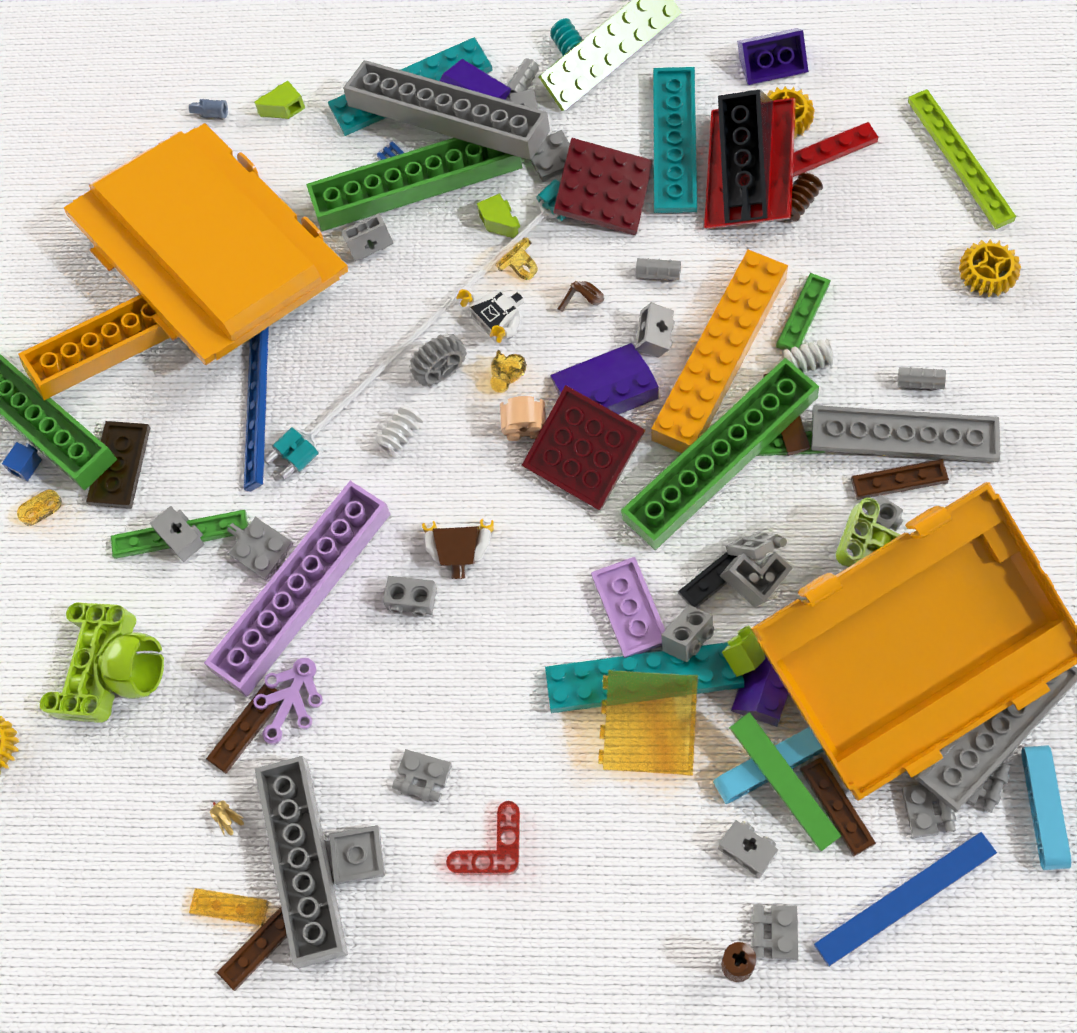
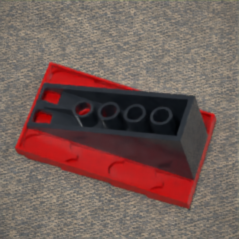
[704,89,796,229]

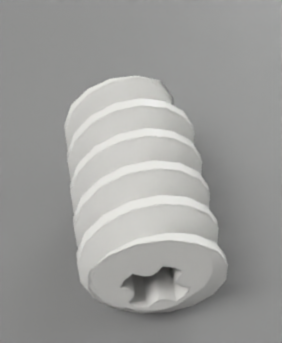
[783,338,833,373]
[376,407,423,458]

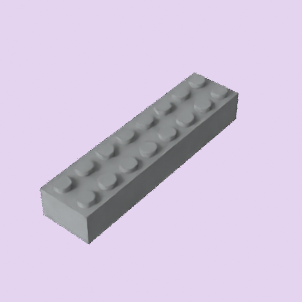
[254,756,348,969]

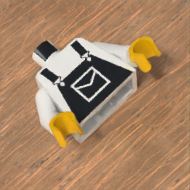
[456,289,525,344]

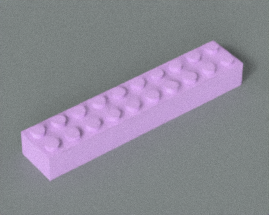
[204,480,391,697]

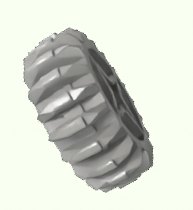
[409,333,467,387]

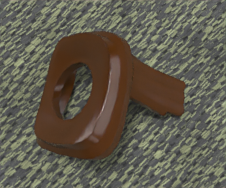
[557,281,605,312]

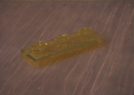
[189,888,269,926]

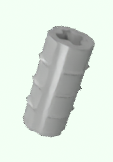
[508,58,539,99]
[636,258,681,281]
[897,367,946,390]

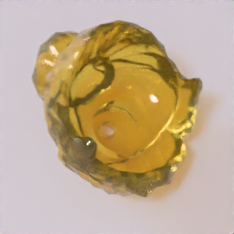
[490,350,527,393]

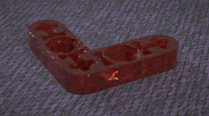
[446,801,521,875]

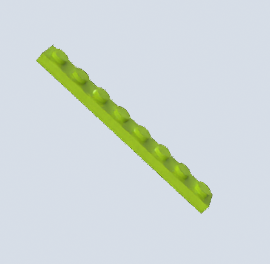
[908,89,1016,230]

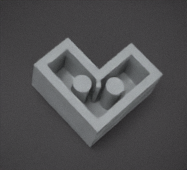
[720,552,793,607]

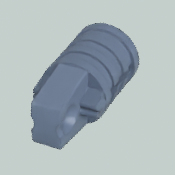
[188,99,228,119]

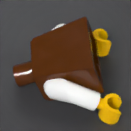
[422,519,494,579]

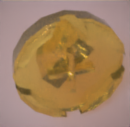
[496,237,538,280]

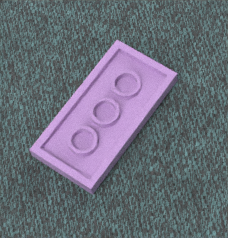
[591,557,665,658]

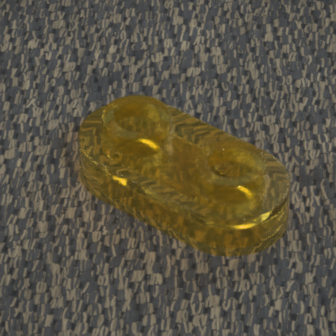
[17,490,62,526]

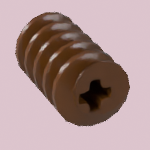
[790,173,823,222]
[721,942,757,983]

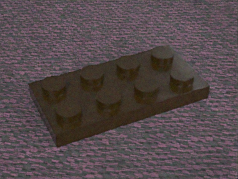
[86,421,151,509]

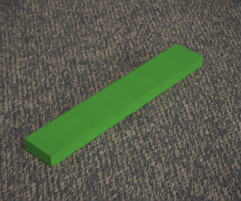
[111,509,248,559]
[728,712,841,851]

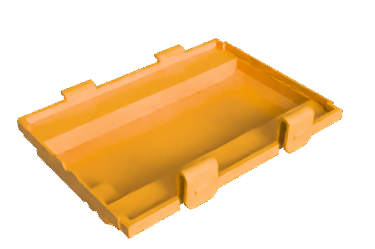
[63,123,348,365]
[751,482,1077,801]

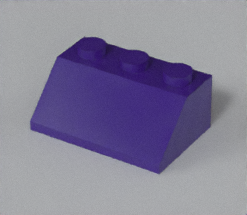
[737,28,809,85]
[439,59,511,100]
[731,655,789,727]

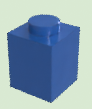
[2,442,42,482]

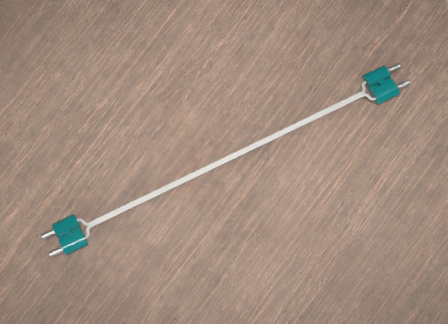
[264,179,567,480]

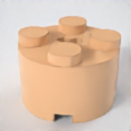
[500,396,546,441]

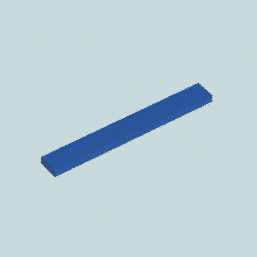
[244,327,269,492]
[814,831,997,967]

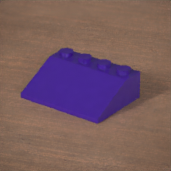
[550,343,659,414]

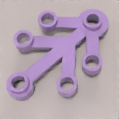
[254,658,323,745]

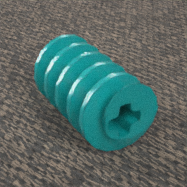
[550,18,583,56]

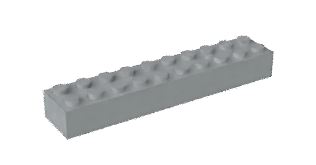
[343,60,550,160]

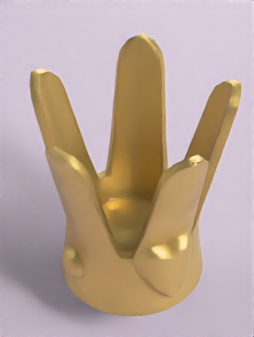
[210,800,244,836]

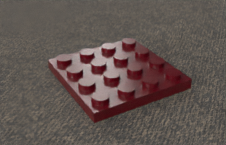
[553,137,653,236]
[521,385,646,511]

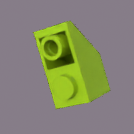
[254,80,305,119]
[476,193,520,239]
[722,625,765,677]

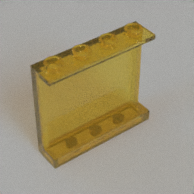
[598,670,698,776]

